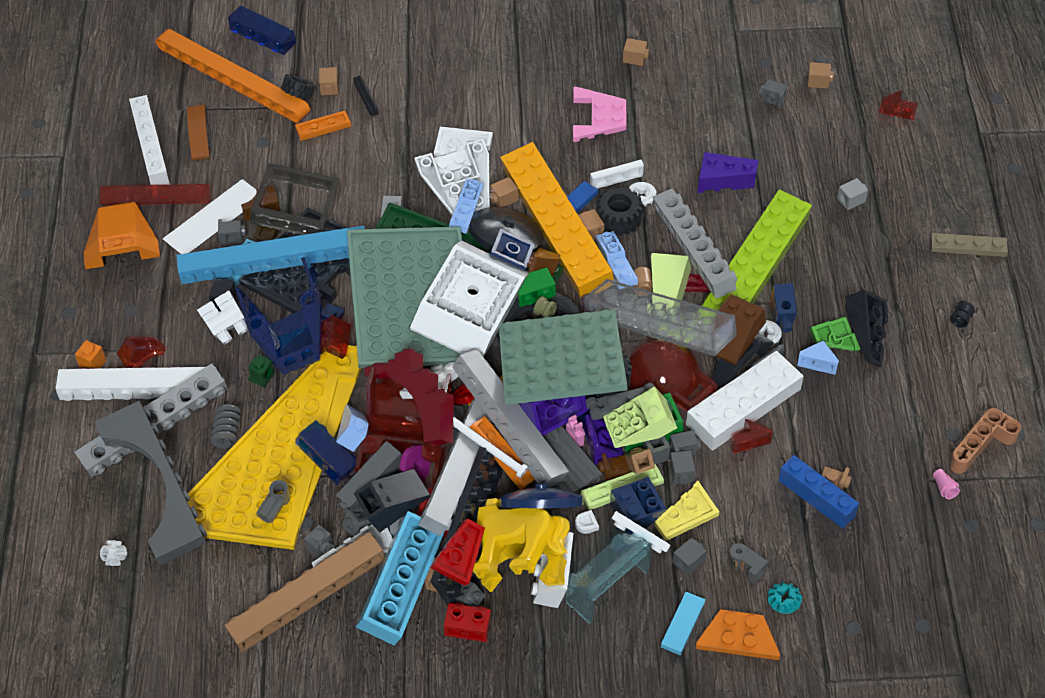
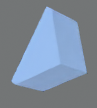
[797,341,839,375]

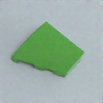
[809,317,860,351]

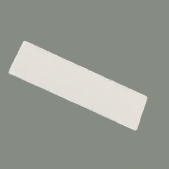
[163,179,256,254]

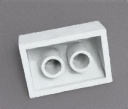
[531,532,573,608]

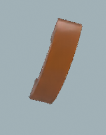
[187,104,210,160]

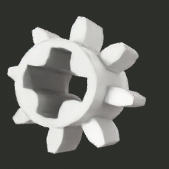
[100,540,127,566]

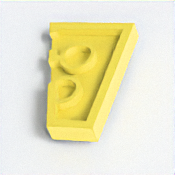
[655,481,719,541]

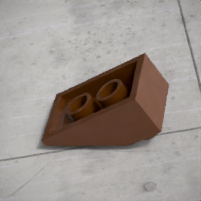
[701,294,766,365]

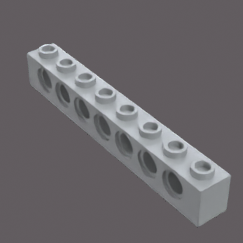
[653,188,737,299]
[75,363,228,478]

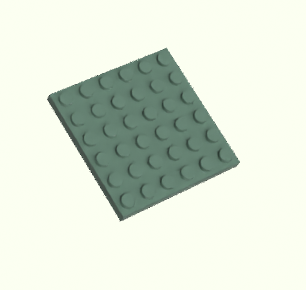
[499,309,628,405]

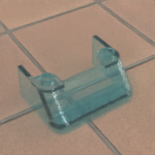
[566,533,652,624]

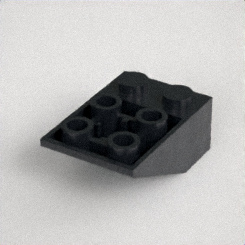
[353,469,431,533]

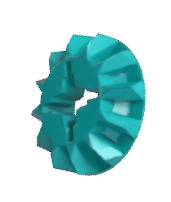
[768,581,802,614]

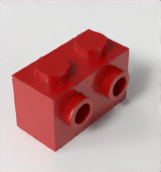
[444,603,491,642]

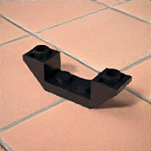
[709,333,774,391]

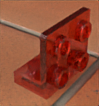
[306,315,351,364]

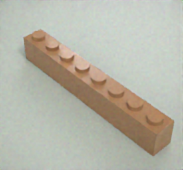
[225,532,385,653]

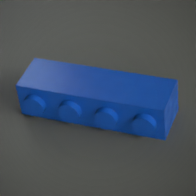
[778,455,859,529]

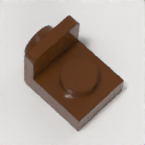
[598,453,629,480]

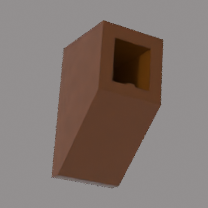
[527,248,561,277]

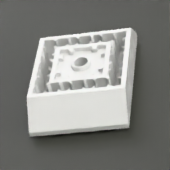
[410,241,528,357]

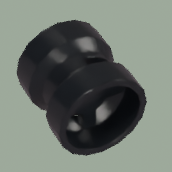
[950,301,975,328]

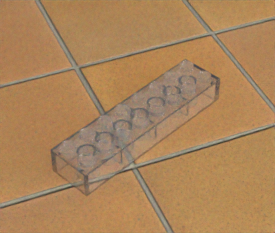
[584,279,737,356]

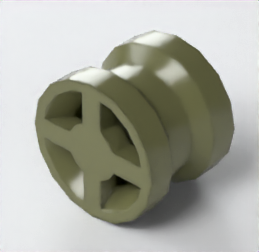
[534,296,557,318]

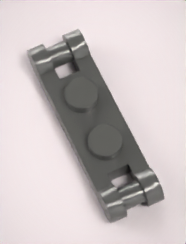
[585,383,654,420]

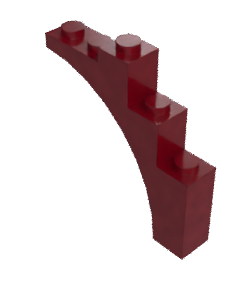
[365,349,454,446]

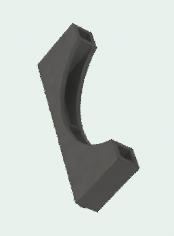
[94,401,207,566]

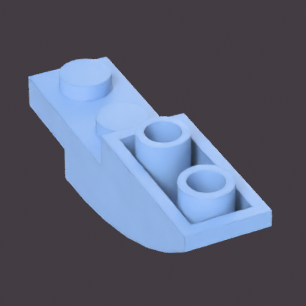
[449,178,484,233]
[596,231,638,289]

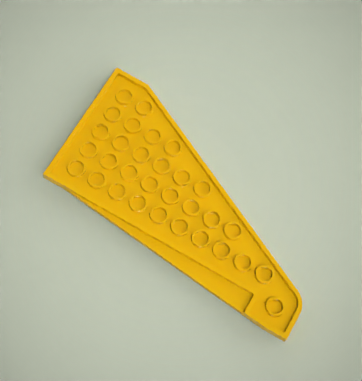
[188,344,362,550]

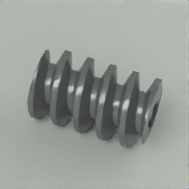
[210,404,241,449]

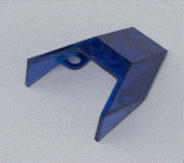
[236,257,322,376]

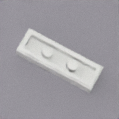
[590,160,644,189]

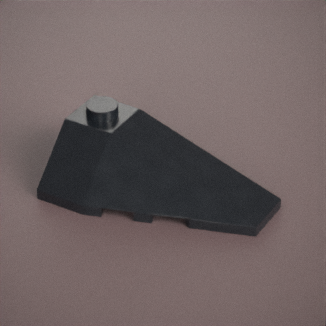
[845,290,888,367]

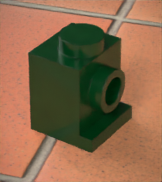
[248,354,275,388]

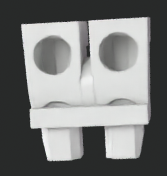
[197,291,248,345]

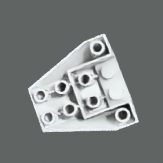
[414,139,490,216]

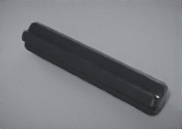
[353,76,379,116]

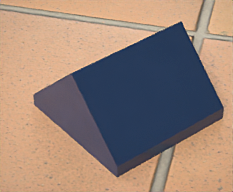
[489,228,535,270]

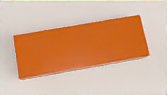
[295,111,351,141]

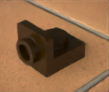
[253,217,283,241]

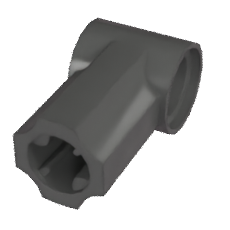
[256,480,291,523]

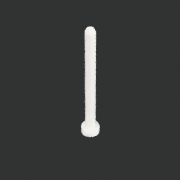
[453,417,528,478]

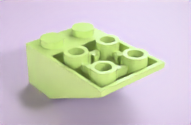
[603,387,677,448]

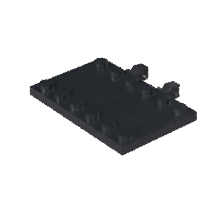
[239,208,350,317]

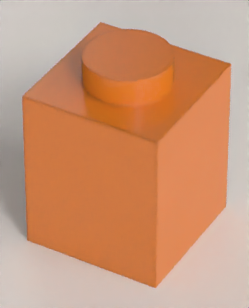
[75,340,106,369]

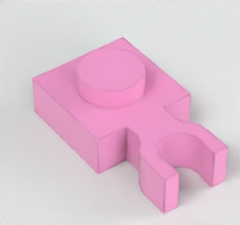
[566,415,585,447]

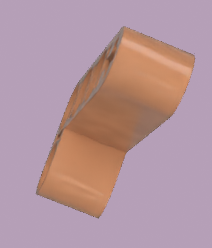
[950,408,1021,474]

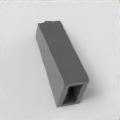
[336,441,402,510]

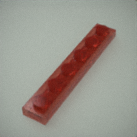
[99,184,210,205]

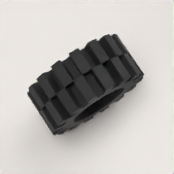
[280,74,315,100]

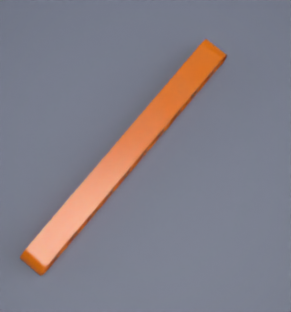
[155,29,311,123]

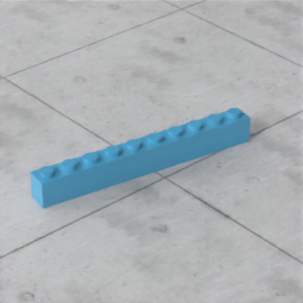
[177,226,365,284]

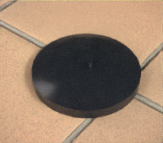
[469,207,543,255]

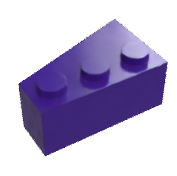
[698,152,758,193]

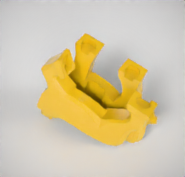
[473,498,570,592]

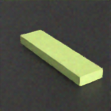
[581,464,664,510]

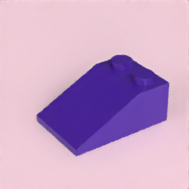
[520,395,588,436]

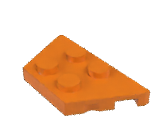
[696,609,780,660]

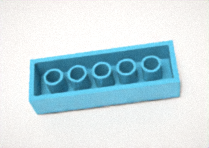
[356,511,445,645]

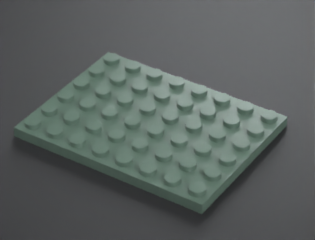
[347,227,462,368]

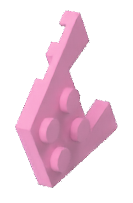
[573,87,626,142]

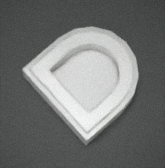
[575,510,599,534]

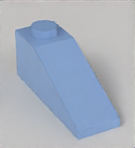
[336,404,369,452]

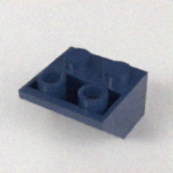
[610,477,666,536]

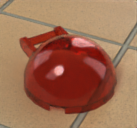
[628,338,718,412]

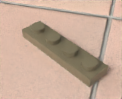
[930,233,1008,257]

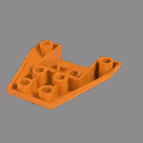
[84,202,160,269]

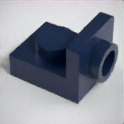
[315,303,345,330]

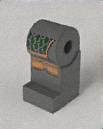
[729,543,768,585]

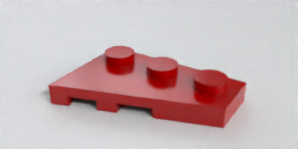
[429,519,485,586]

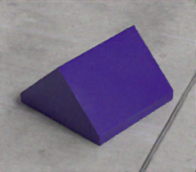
[584,414,624,465]

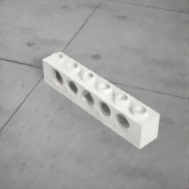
[129,95,170,187]

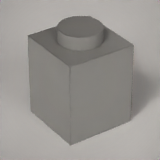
[837,178,868,210]

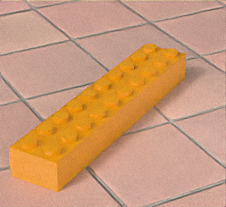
[500,142,615,300]

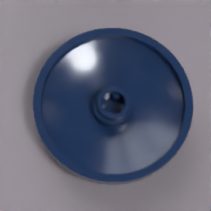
[499,484,583,508]

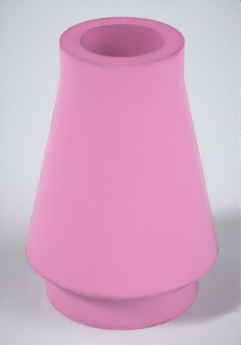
[933,469,960,499]

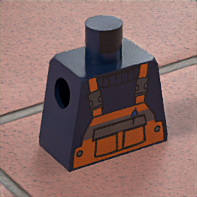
[769,283,796,333]

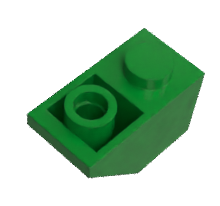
[518,267,556,307]

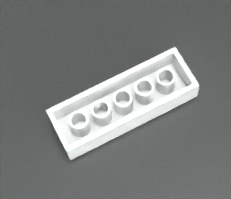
[686,351,803,451]

